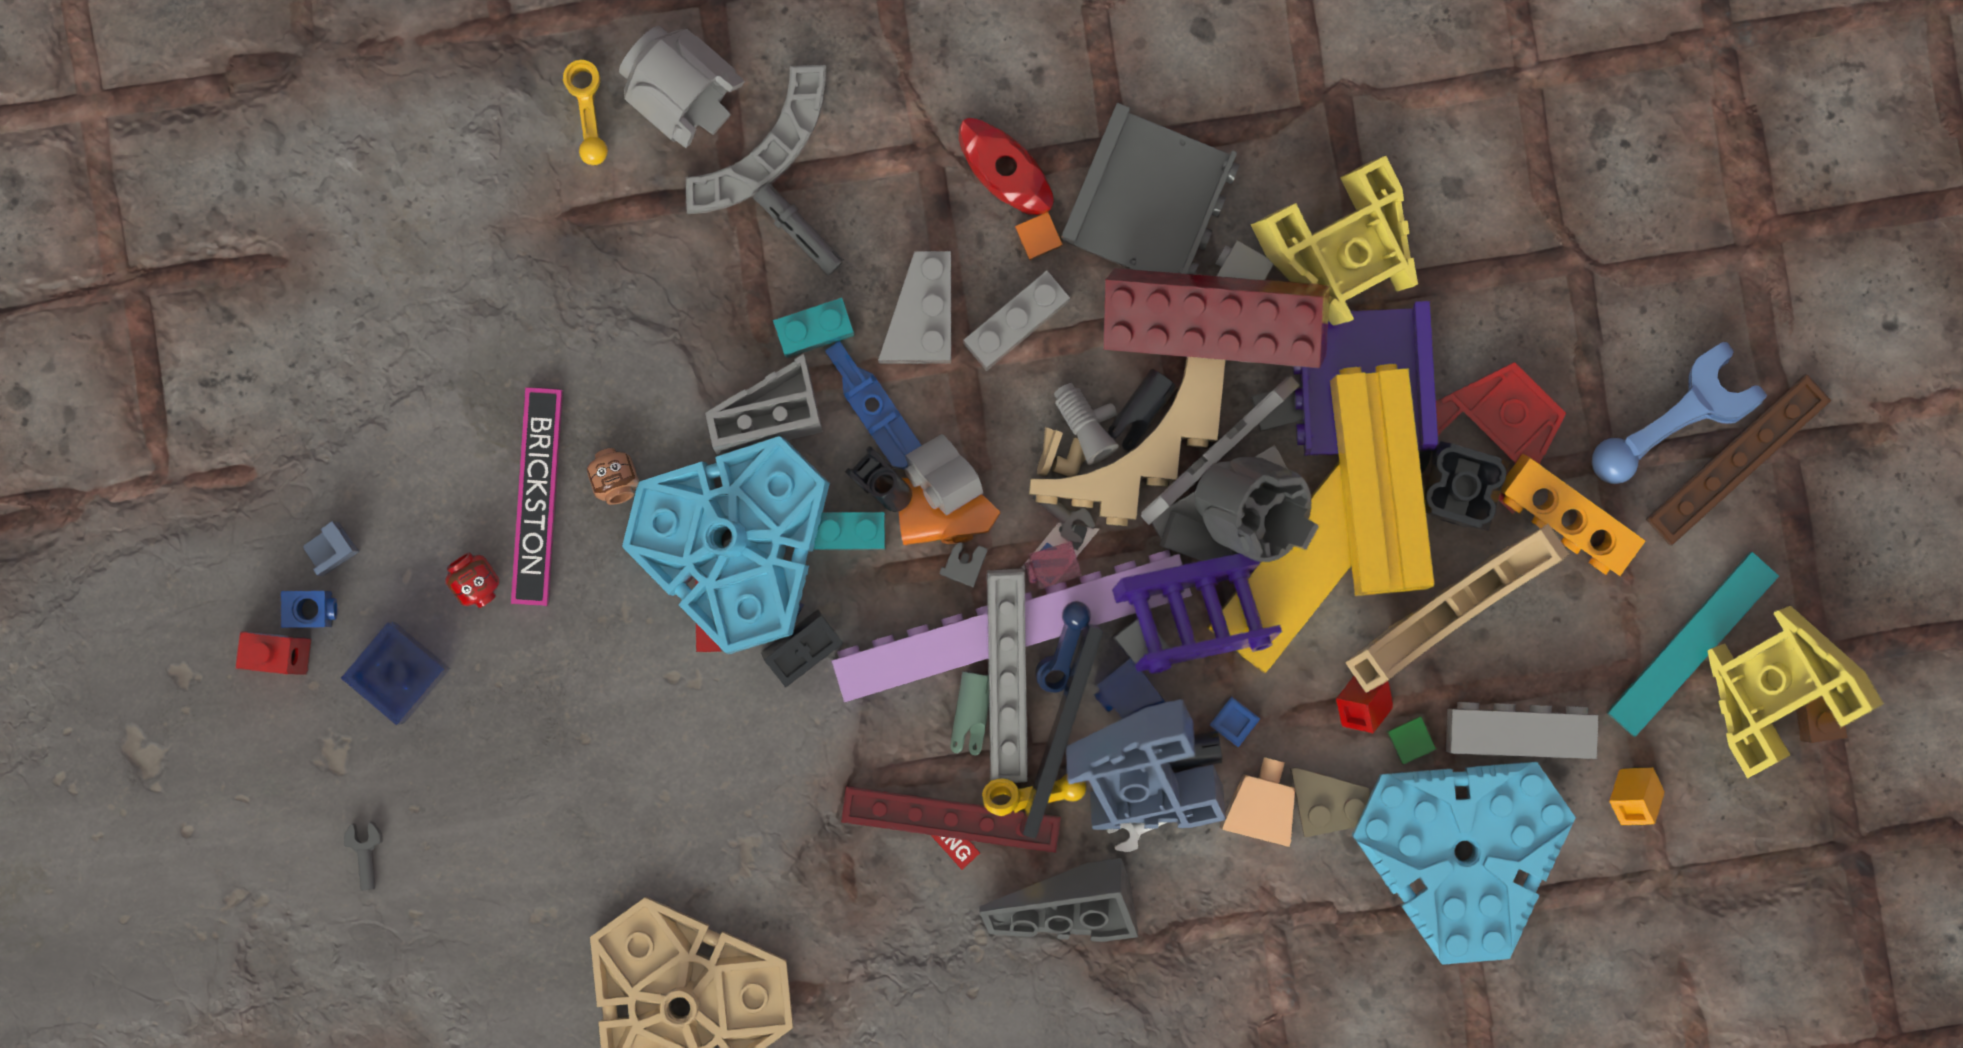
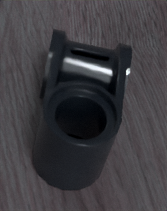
[845,446,912,512]

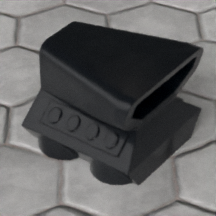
[1424,441,1509,532]

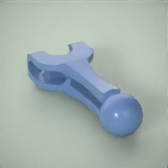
[1592,342,1767,484]

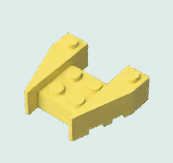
[1251,156,1418,326]
[1707,606,1884,778]

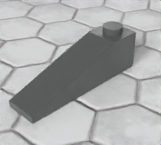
[979,858,1138,942]

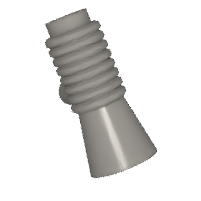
[1054,383,1119,465]

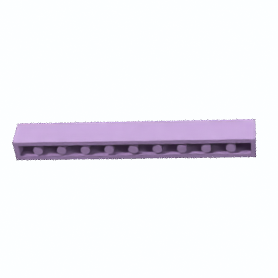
[832,550,1192,703]

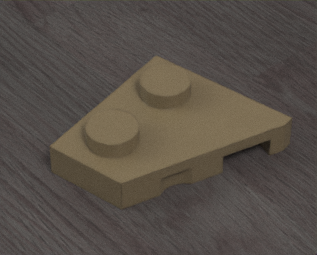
[1290,767,1370,837]

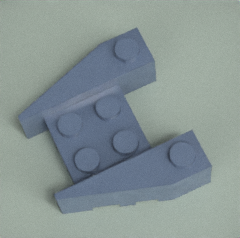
[1066,699,1226,830]

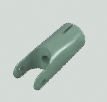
[950,671,989,755]

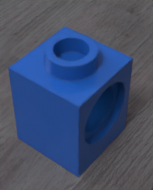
[281,591,338,628]

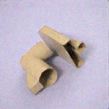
[1037,427,1086,477]

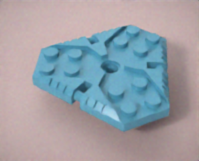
[622,436,830,654]
[1352,761,1576,965]

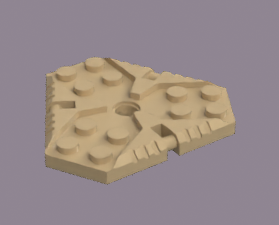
[590,897,794,1048]

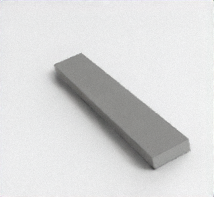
[987,569,1027,783]

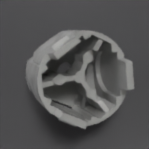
[619,26,745,148]

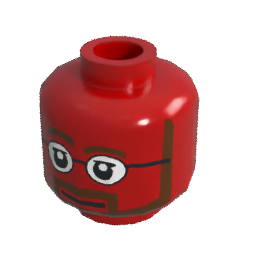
[445,552,500,608]

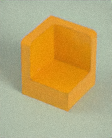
[1609,768,1664,825]

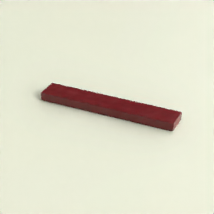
[841,786,1061,853]

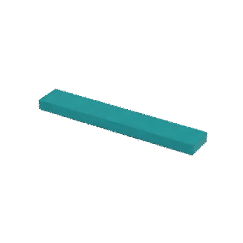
[1606,552,1779,737]

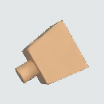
[1220,757,1295,847]

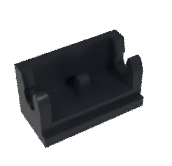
[761,609,843,688]

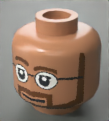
[587,448,639,505]

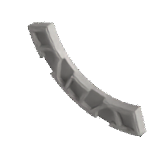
[686,65,826,214]
[1141,376,1300,525]

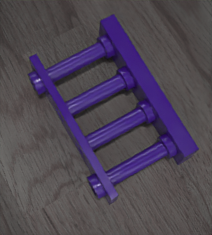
[1112,553,1282,674]

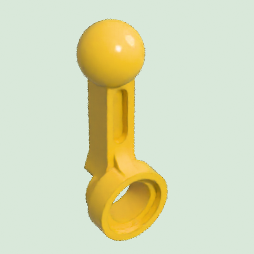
[563,60,608,165]
[982,774,1087,816]

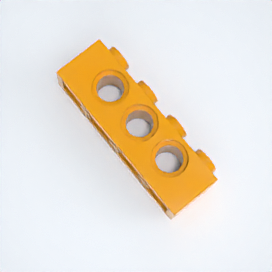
[1501,454,1646,576]

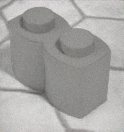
[905,434,983,515]

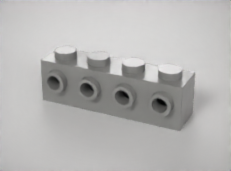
[1446,702,1598,759]

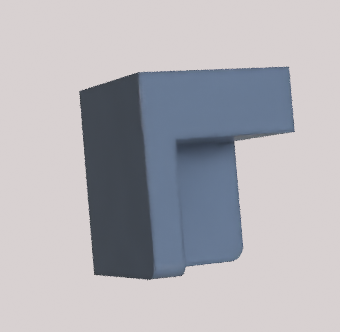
[303,521,359,576]

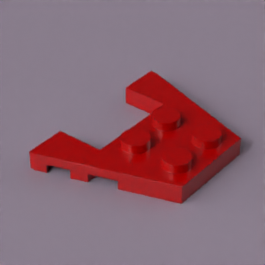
[1436,362,1566,514]

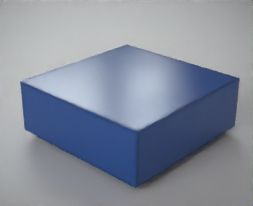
[1209,697,1260,747]

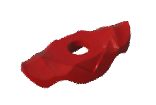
[959,118,1054,215]

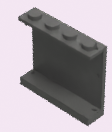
[1061,103,1240,275]

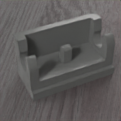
[939,543,988,588]

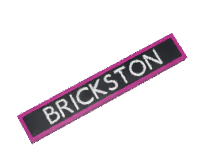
[511,387,563,606]

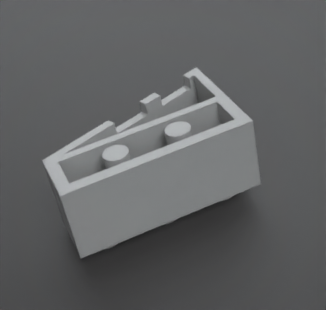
[878,251,951,364]
[705,354,823,456]

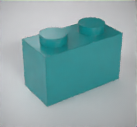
[773,298,855,358]
[813,512,886,550]

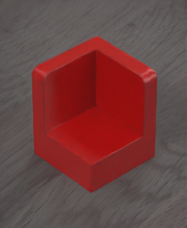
[1336,676,1393,733]

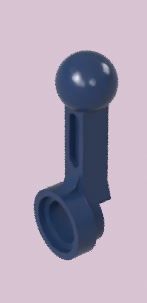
[1035,601,1091,693]

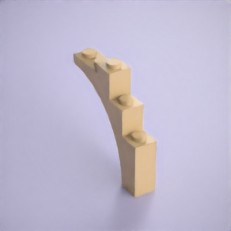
[1029,357,1226,526]
[1345,524,1569,693]

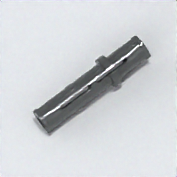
[753,182,845,276]

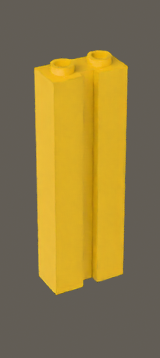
[1330,364,1434,596]
[1207,462,1351,673]

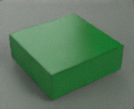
[1387,716,1436,765]

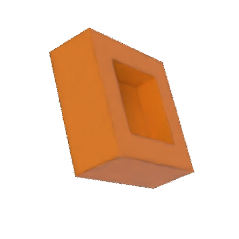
[1015,212,1062,261]

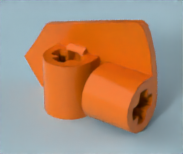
[898,478,1001,545]

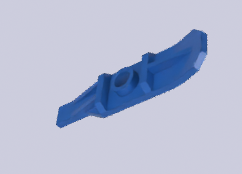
[825,341,922,469]

